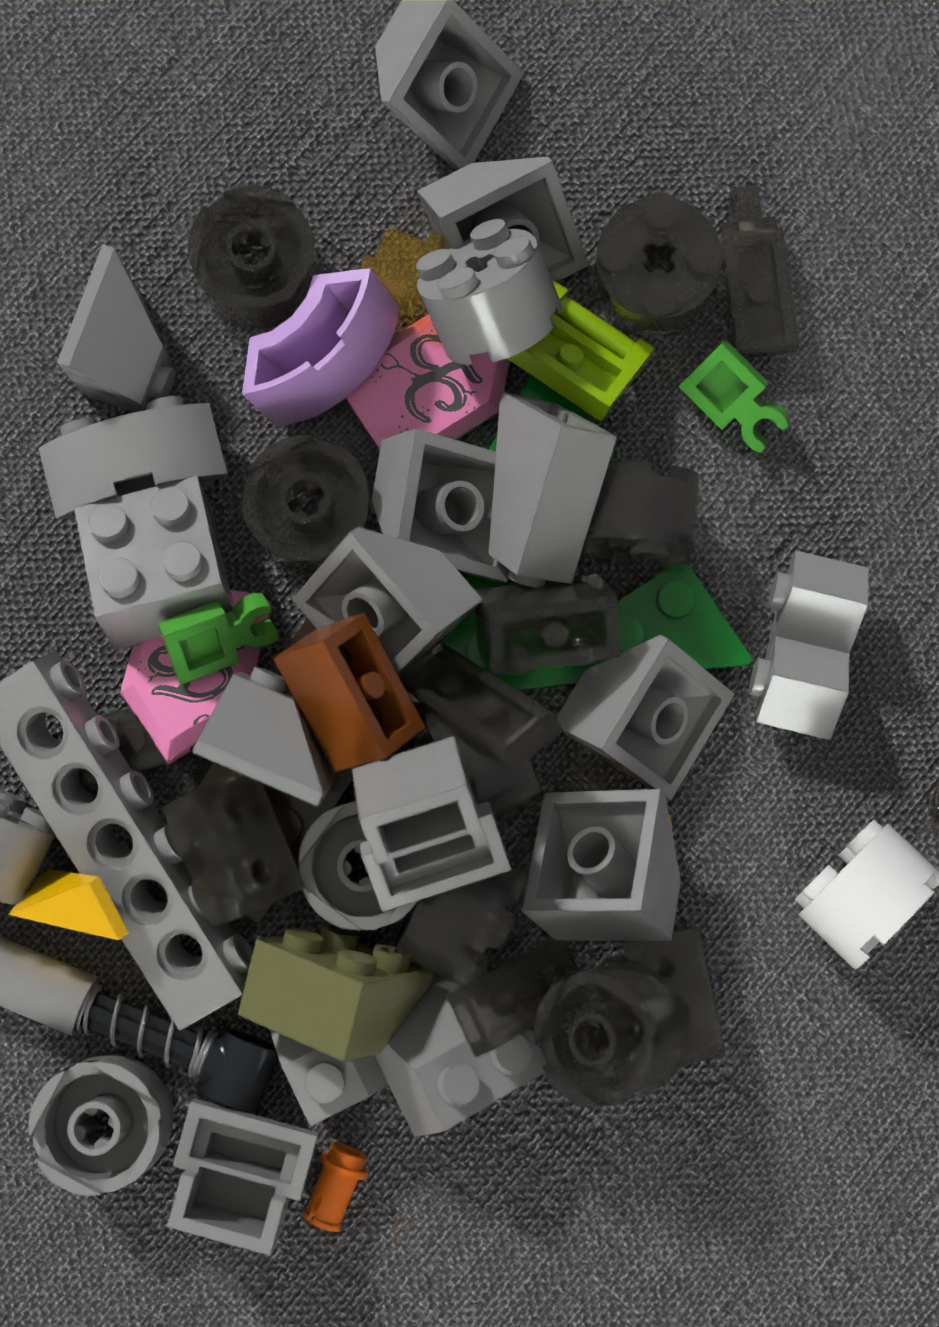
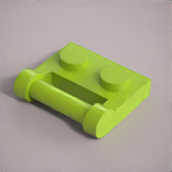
[507,280,656,422]

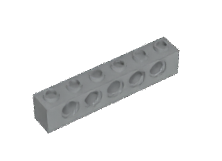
[0,651,253,1031]

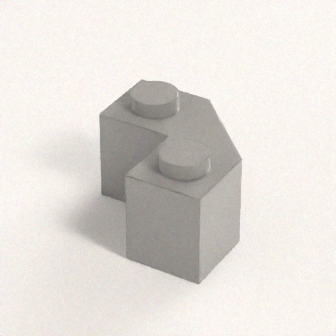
[749,550,869,740]

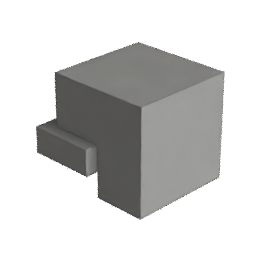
[352,736,511,912]
[167,1098,319,1256]

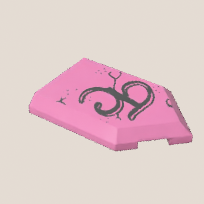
[345,314,510,452]
[120,590,272,765]

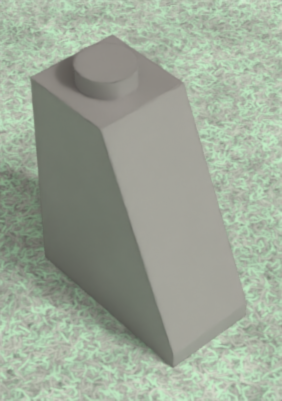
[489,392,617,588]

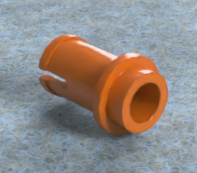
[301,1142,369,1232]

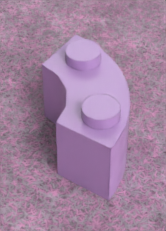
[242,268,400,427]

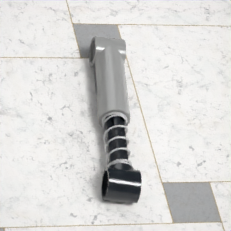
[0,937,279,1113]

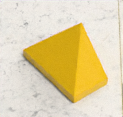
[8,869,129,940]

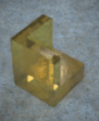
[358,228,444,318]

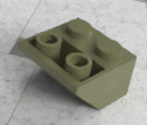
[238,924,434,1062]

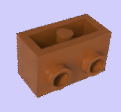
[273,612,425,772]

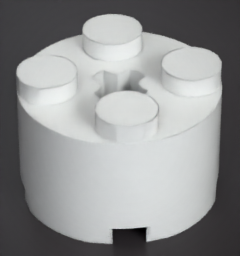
[795,819,939,970]

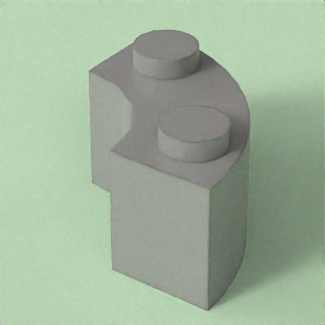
[38,396,228,519]

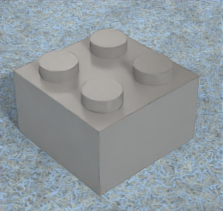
[74,475,234,650]

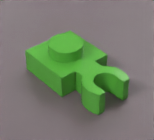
[678,339,791,453]
[157,593,279,686]

